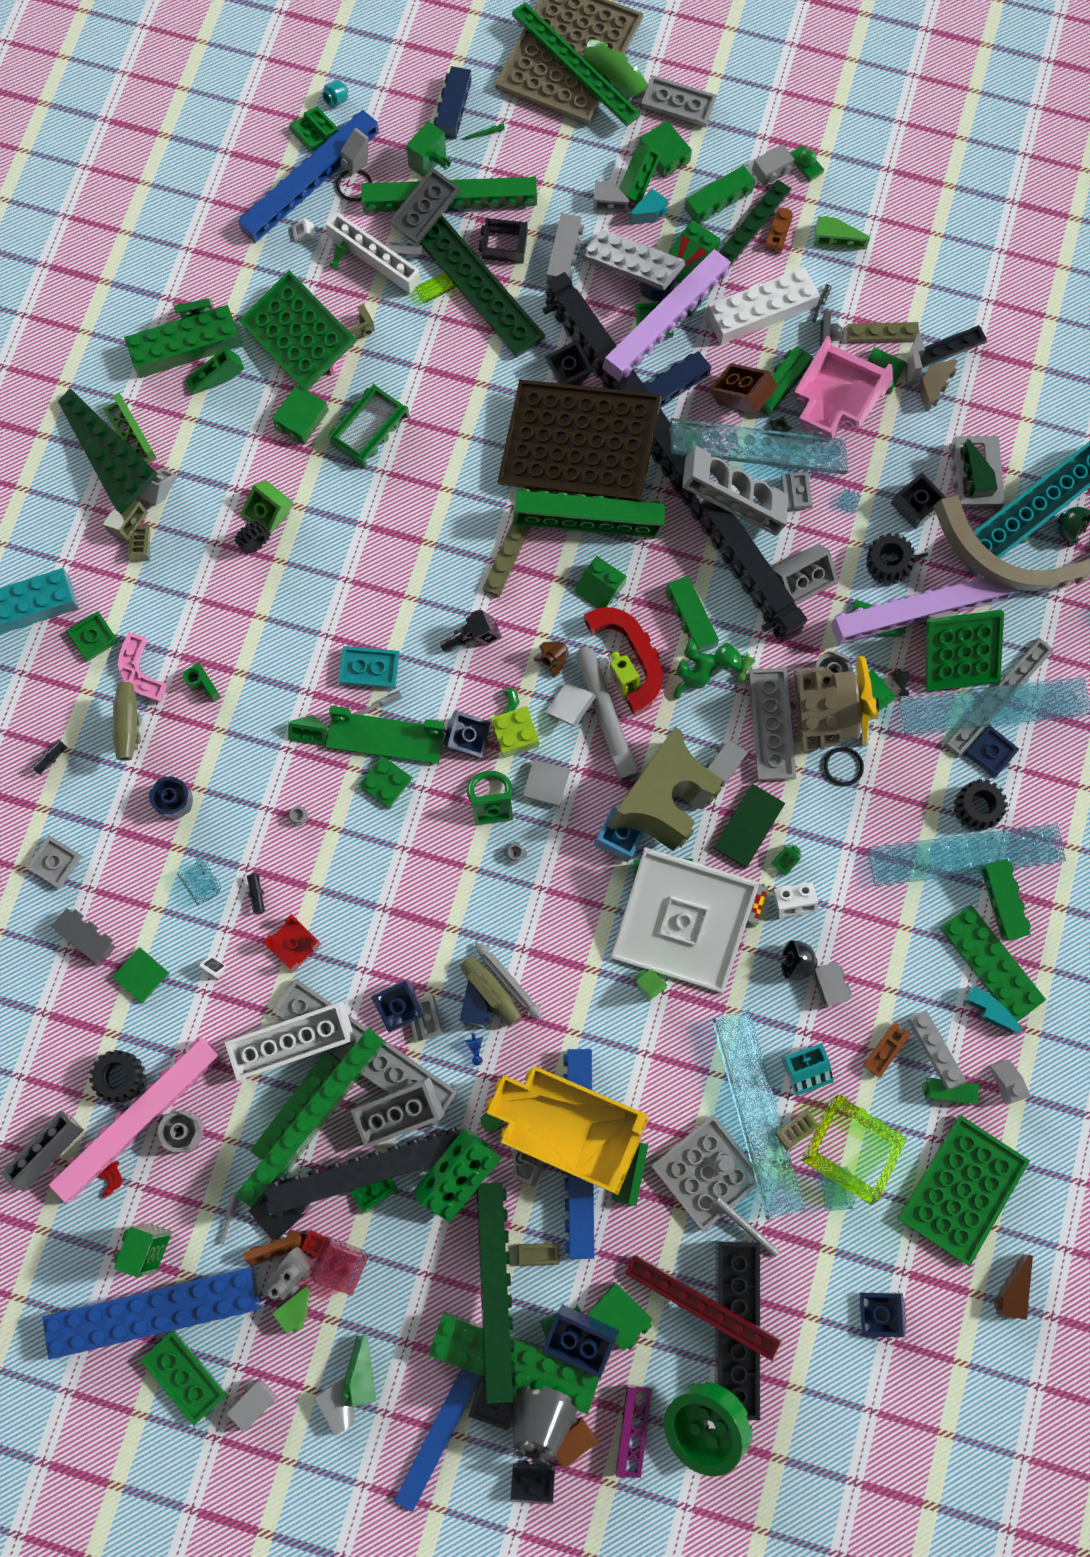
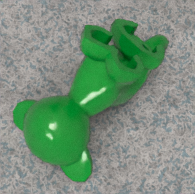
[674,639,742,699]

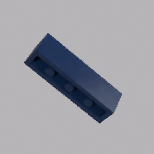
[433,66,472,139]
[644,351,711,408]

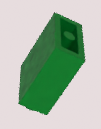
[639,120,692,178]
[272,385,329,444]
[587,1282,653,1351]

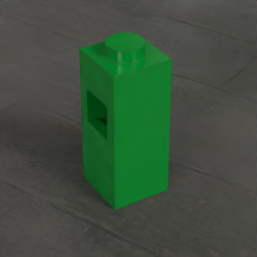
[922,1078,979,1105]

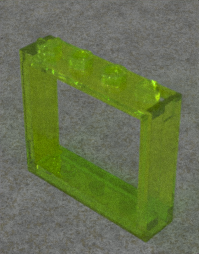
[801,1095,907,1205]

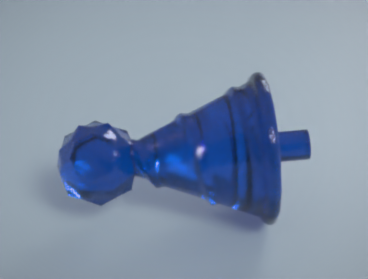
[464,1033,484,1066]

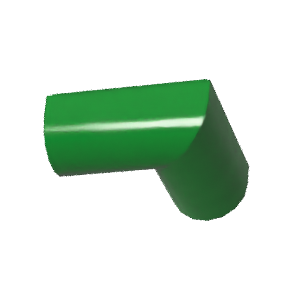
[867,347,906,394]

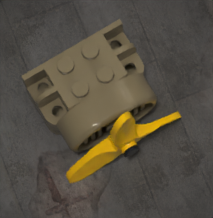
[794,656,879,752]

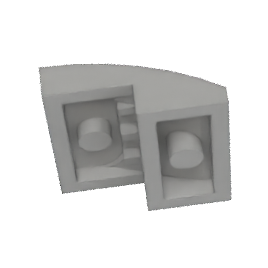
[905,334,925,386]
[523,759,570,808]

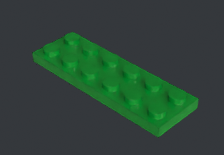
[939,905,1046,1022]

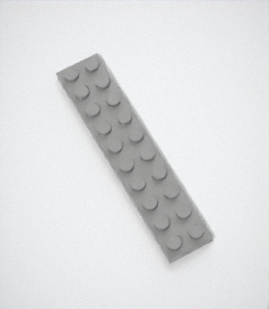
[272,979,458,1126]

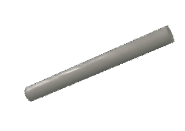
[714,1197,780,1257]

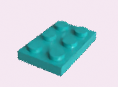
[339,646,400,689]

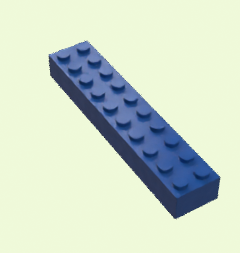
[42,1266,261,1360]

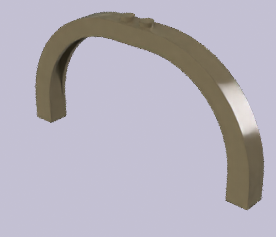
[934,495,1090,591]

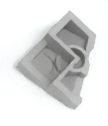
[512,1149,545,1186]
[314,1377,355,1436]

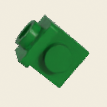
[771,844,803,876]

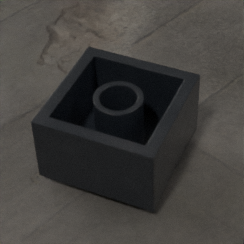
[891,473,947,529]

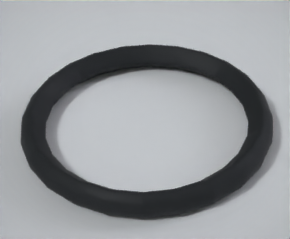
[336,170,373,202]
[824,747,864,786]

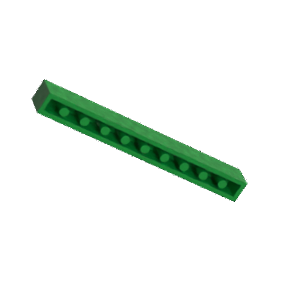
[361,177,537,213]
[235,1028,386,1208]

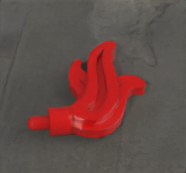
[99,1161,123,1199]

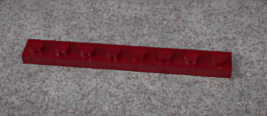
[625,1255,782,1361]

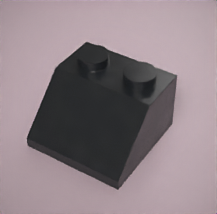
[545,340,593,386]

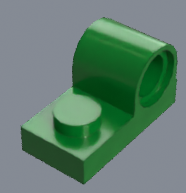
[183,662,221,701]

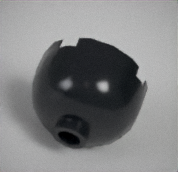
[781,940,818,980]

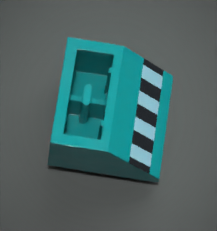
[781,1043,834,1096]

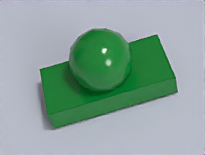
[790,145,824,181]

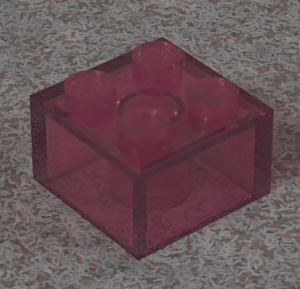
[310,1236,369,1296]

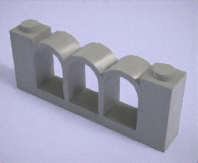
[682,445,788,536]

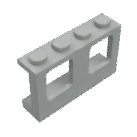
[949,436,1005,511]

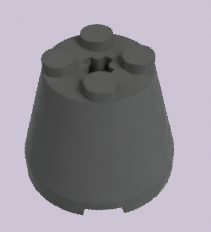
[513,1385,577,1465]

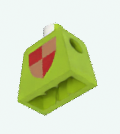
[609,652,640,700]

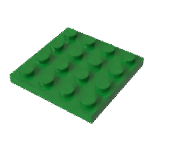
[925,610,1004,691]

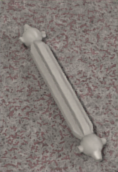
[475,942,541,1018]

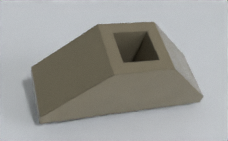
[918,359,958,411]

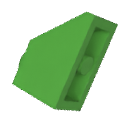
[635,969,668,1002]
[272,1285,311,1334]

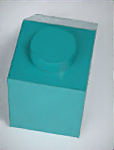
[629,188,668,225]

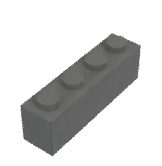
[1,1110,84,1192]

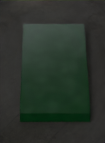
[713,783,785,869]

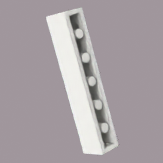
[326,212,421,294]

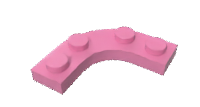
[118,632,168,703]

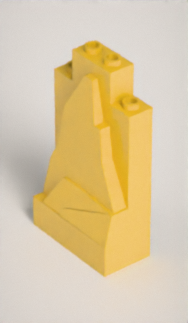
[486,1066,649,1195]

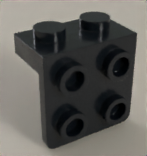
[510,1460,556,1505]

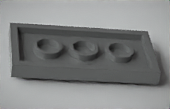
[389,167,460,246]

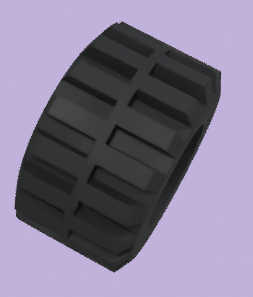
[866,533,915,585]
[954,779,1008,831]
[89,1050,146,1102]

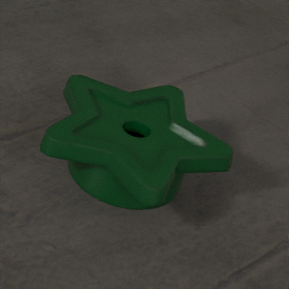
[769,417,792,439]

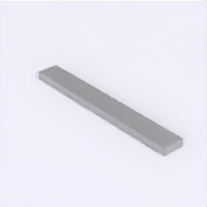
[944,638,1054,757]

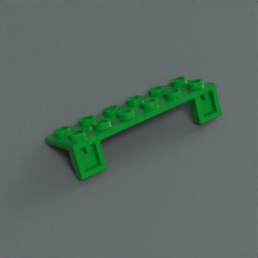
[326,705,445,764]

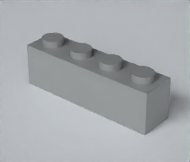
[546,213,584,284]

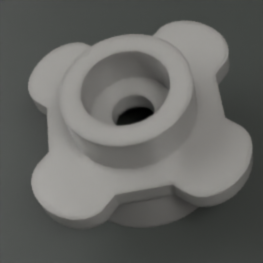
[504,842,527,865]

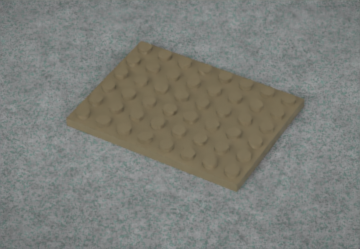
[495,0,643,125]

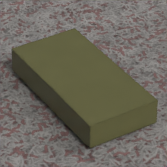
[518,1243,559,1266]

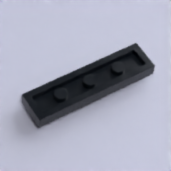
[921,325,987,368]

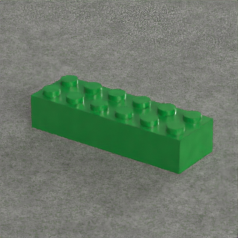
[124,305,242,379]
[250,1051,360,1176]

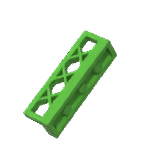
[103,393,156,463]

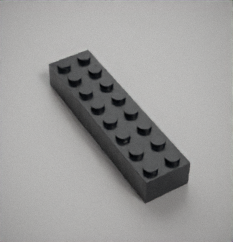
[715,1241,760,1420]

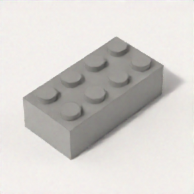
[350,1077,445,1149]

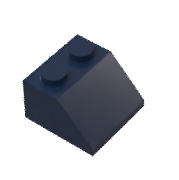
[460,981,491,1029]

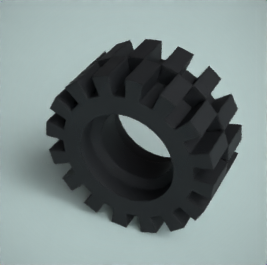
[235,520,271,554]

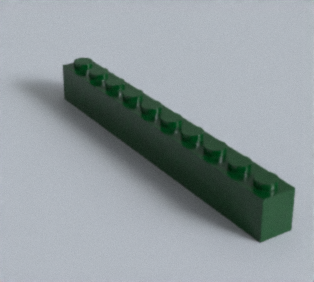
[476,1182,516,1405]

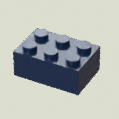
[542,1304,620,1378]

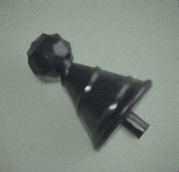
[891,668,910,699]

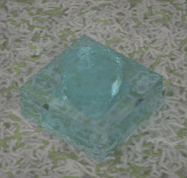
[837,489,862,513]

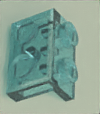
[177,857,221,906]

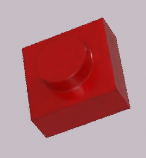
[301,1229,330,1258]

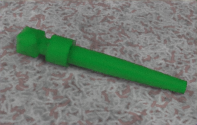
[465,123,505,139]

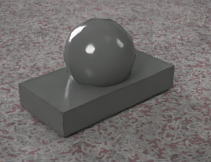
[820,311,843,347]

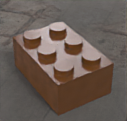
[709,363,778,414]

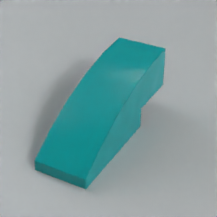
[963,985,1022,1035]

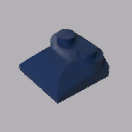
[444,710,491,758]
[371,979,424,1033]
[860,1292,906,1337]

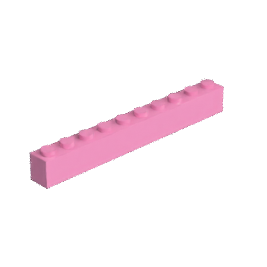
[49,1038,222,1203]

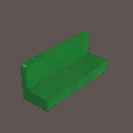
[619,145,662,204]
[612,1143,648,1206]

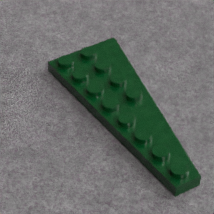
[58,388,158,514]

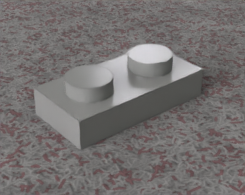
[386,242,423,257]

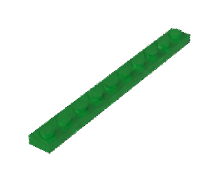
[512,2,640,127]

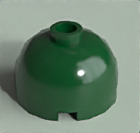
[1057,506,1090,545]

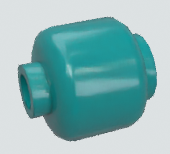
[322,80,348,107]

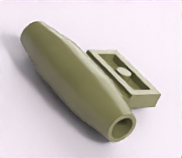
[113,682,141,761]
[460,956,522,1027]

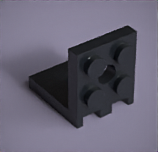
[248,1177,313,1240]

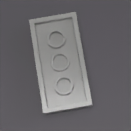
[641,75,717,127]

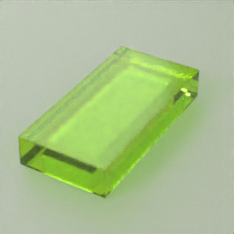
[415,272,455,304]

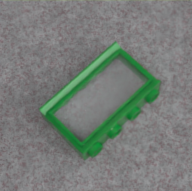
[329,384,409,468]

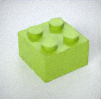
[491,706,539,758]

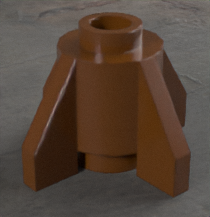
[534,641,569,677]

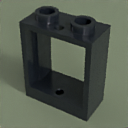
[479,218,528,263]

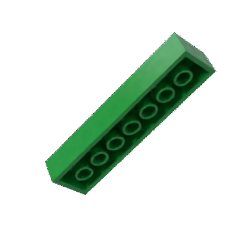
[512,489,665,538]
[428,1311,600,1415]

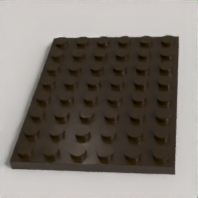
[497,379,662,502]

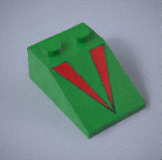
[668,220,721,283]

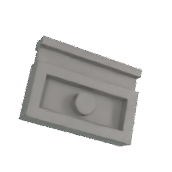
[781,471,813,510]
[410,995,444,1042]

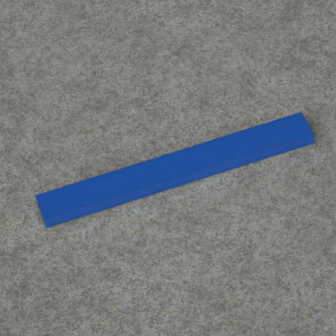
[394,1368,481,1512]

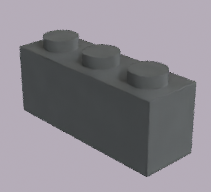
[51,908,116,965]

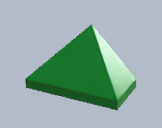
[288,715,327,745]

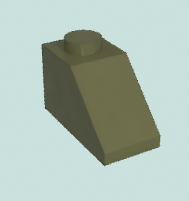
[103,500,148,541]

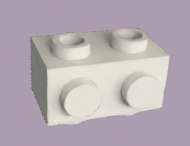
[774,882,818,919]

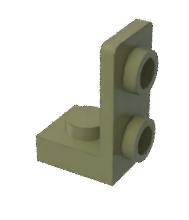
[348,304,375,339]

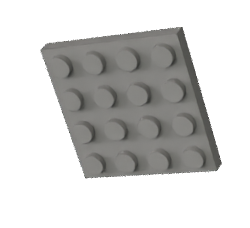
[651,1114,766,1232]

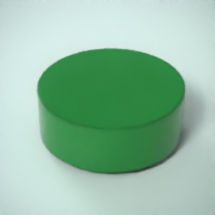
[481,1112,501,1131]

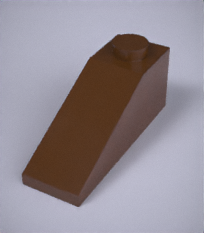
[994,1254,1033,1320]

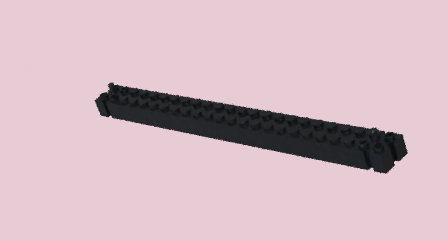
[542,272,808,643]

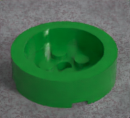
[664,1382,753,1477]

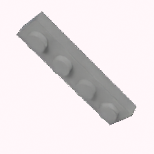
[908,1011,967,1091]

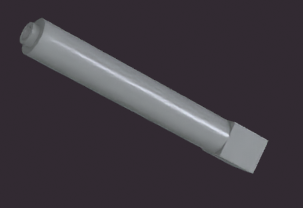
[576,647,639,782]

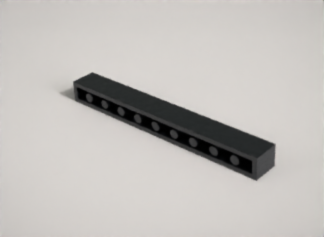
[263,1127,463,1216]

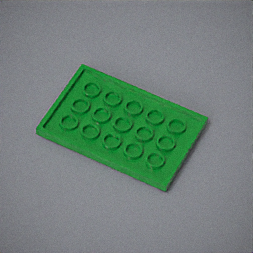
[239,270,357,391]
[898,1115,1030,1267]

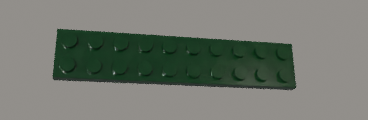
[419,215,545,357]

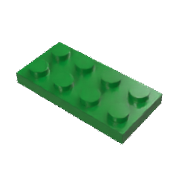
[140,1330,228,1426]

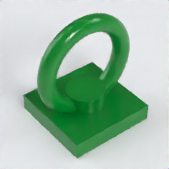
[467,771,513,825]

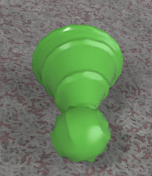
[736,653,756,683]

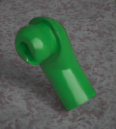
[503,687,520,713]

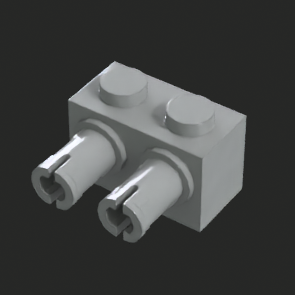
[265,1247,315,1300]

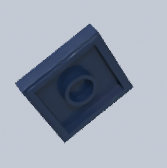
[965,725,1019,778]

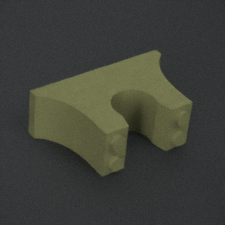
[606,727,723,851]

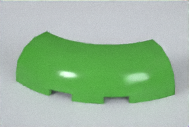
[584,39,648,98]

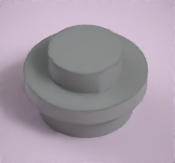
[289,806,308,826]
[714,1155,735,1176]

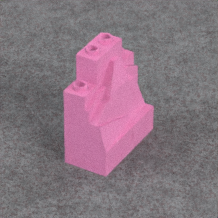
[794,336,893,440]

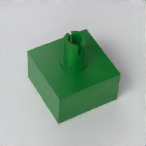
[406,121,452,177]

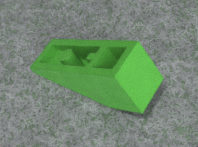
[814,216,870,249]

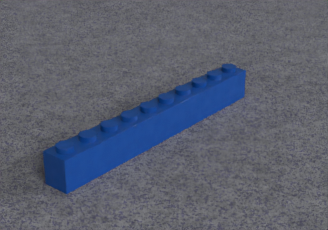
[238,109,379,243]
[563,1049,595,1259]

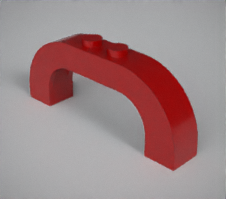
[584,607,663,716]

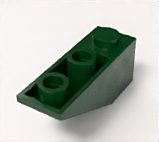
[960,439,998,498]

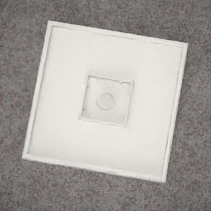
[610,847,759,994]

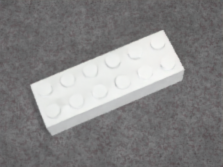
[706,267,820,345]
[225,1001,356,1081]

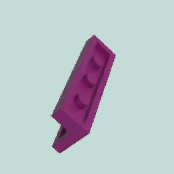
[615,1384,652,1478]

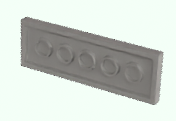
[581,229,685,290]
[748,668,796,781]

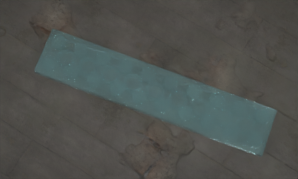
[670,418,848,475]
[898,677,1090,735]
[867,823,1066,887]
[712,1010,805,1220]

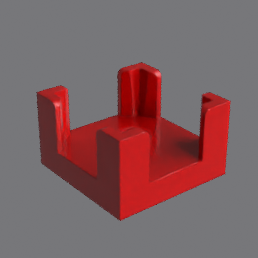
[263,914,322,972]

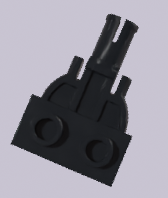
[440,610,502,652]

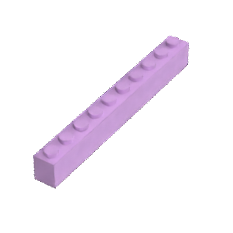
[602,249,731,381]
[831,576,1015,645]

